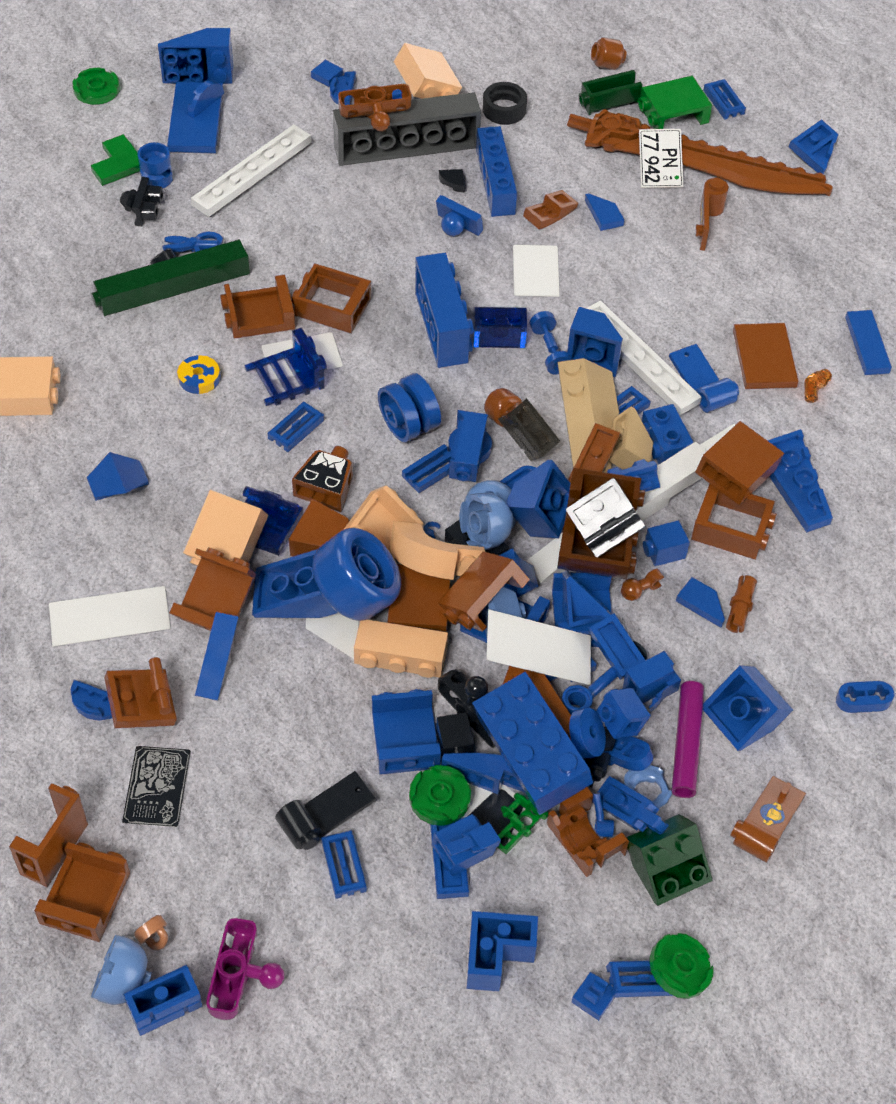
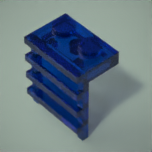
[244,327,327,406]

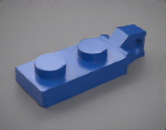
[592,776,669,835]

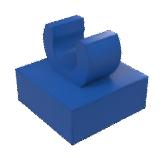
[571,972,615,1021]

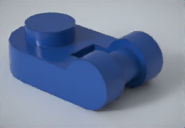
[603,736,654,771]

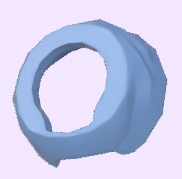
[624,765,672,809]

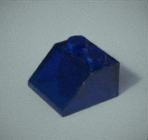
[473,306,527,348]

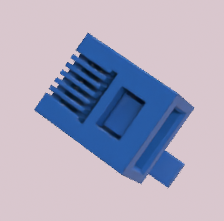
[622,651,681,714]
[431,814,501,876]

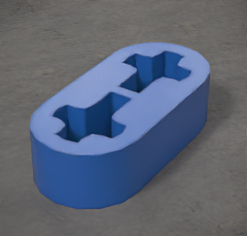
[836,681,895,713]

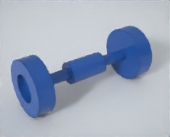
[529,311,572,375]

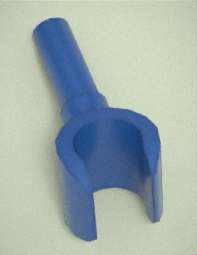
[593,793,614,837]

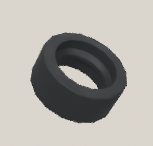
[483,82,527,125]

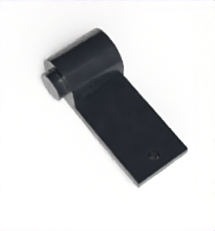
[275,771,376,850]

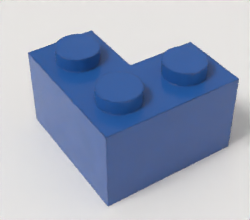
[466,911,538,992]

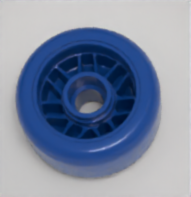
[312,528,401,621]

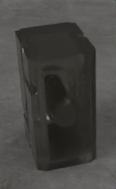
[498,398,560,461]

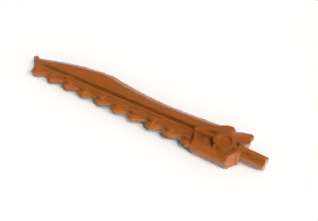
[567,109,833,196]

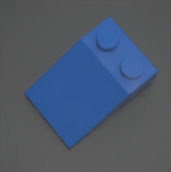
[252,550,338,618]

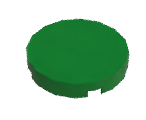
[72,67,120,105]
[409,765,471,826]
[649,933,714,999]

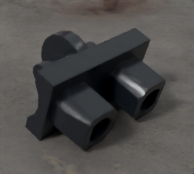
[120,177,163,227]

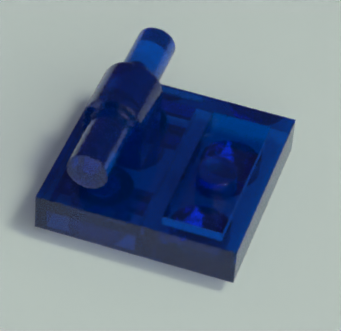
[243,486,303,556]

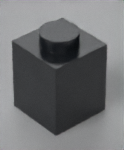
[436,712,474,757]

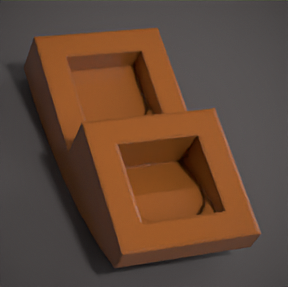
[523,190,578,229]

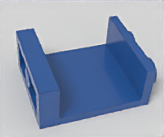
[551,572,612,647]
[372,689,441,775]

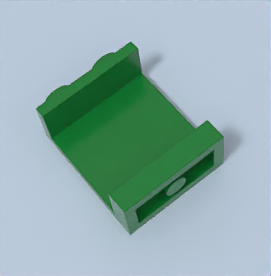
[638,75,712,129]

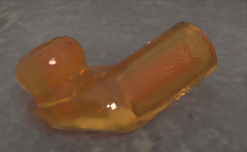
[804,369,832,403]

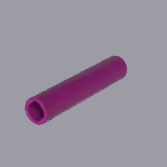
[671,681,704,798]

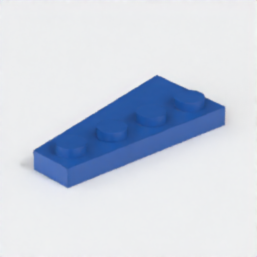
[767,429,833,533]

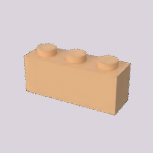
[354,620,448,678]

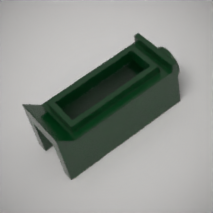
[579,70,643,115]

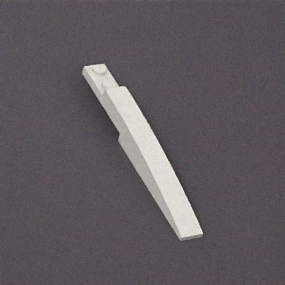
[526,423,736,585]

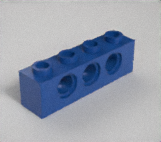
[476,126,517,217]

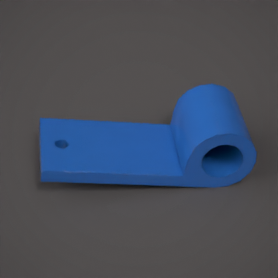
[669,344,739,413]

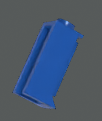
[449,410,488,482]

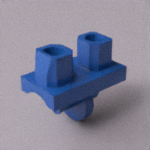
[607,459,660,492]

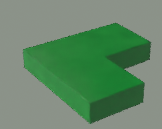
[91,134,140,186]

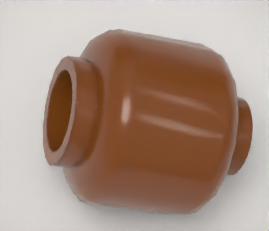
[591,37,627,70]
[484,388,524,427]

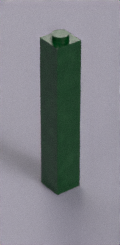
[91,239,250,316]

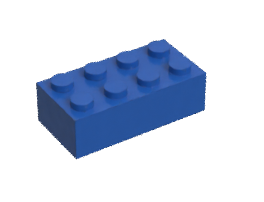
[415,252,474,368]
[472,672,593,815]

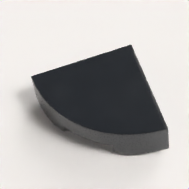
[438,169,465,192]

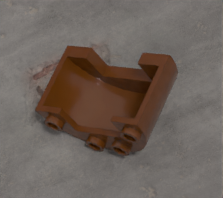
[557,468,645,579]

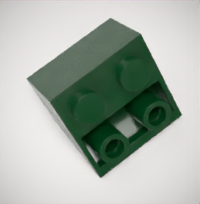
[626,814,713,906]

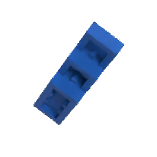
[441,753,525,794]

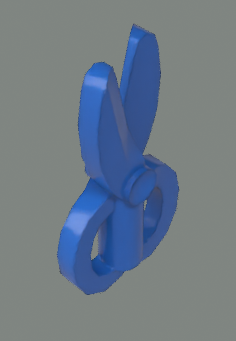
[162,231,223,252]

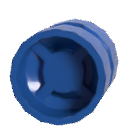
[138,142,173,189]

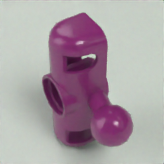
[206,918,285,1020]

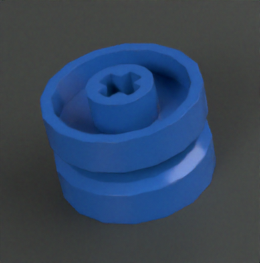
[378,373,441,442]

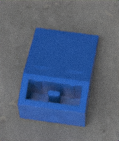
[158,28,234,84]

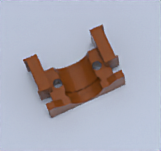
[547,787,629,877]

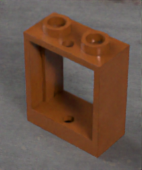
[292,263,371,333]
[691,483,777,560]

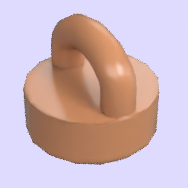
[134,915,168,950]

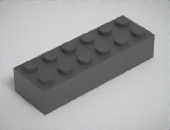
[333,92,481,166]

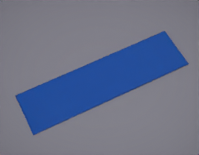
[195,612,239,701]

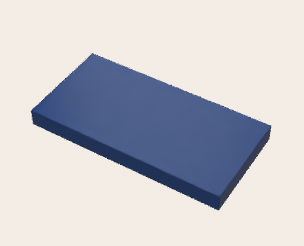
[167,82,223,153]

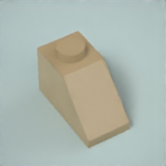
[609,406,653,469]

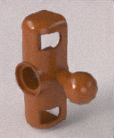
[338,84,412,131]

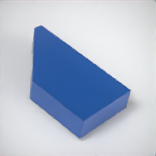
[676,577,725,628]

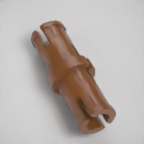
[726,575,757,633]

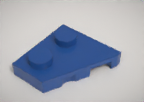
[788,119,839,174]

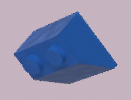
[567,307,623,377]
[506,460,571,539]
[703,665,793,751]

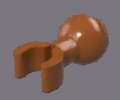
[621,568,664,601]

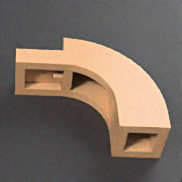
[389,521,485,580]

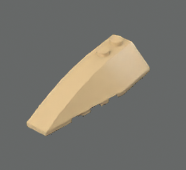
[558,358,619,473]

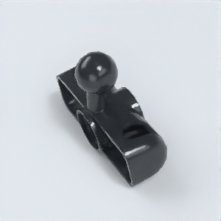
[437,669,496,748]

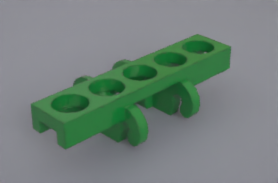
[497,793,550,854]

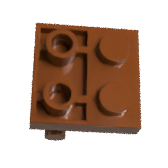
[104,657,177,728]

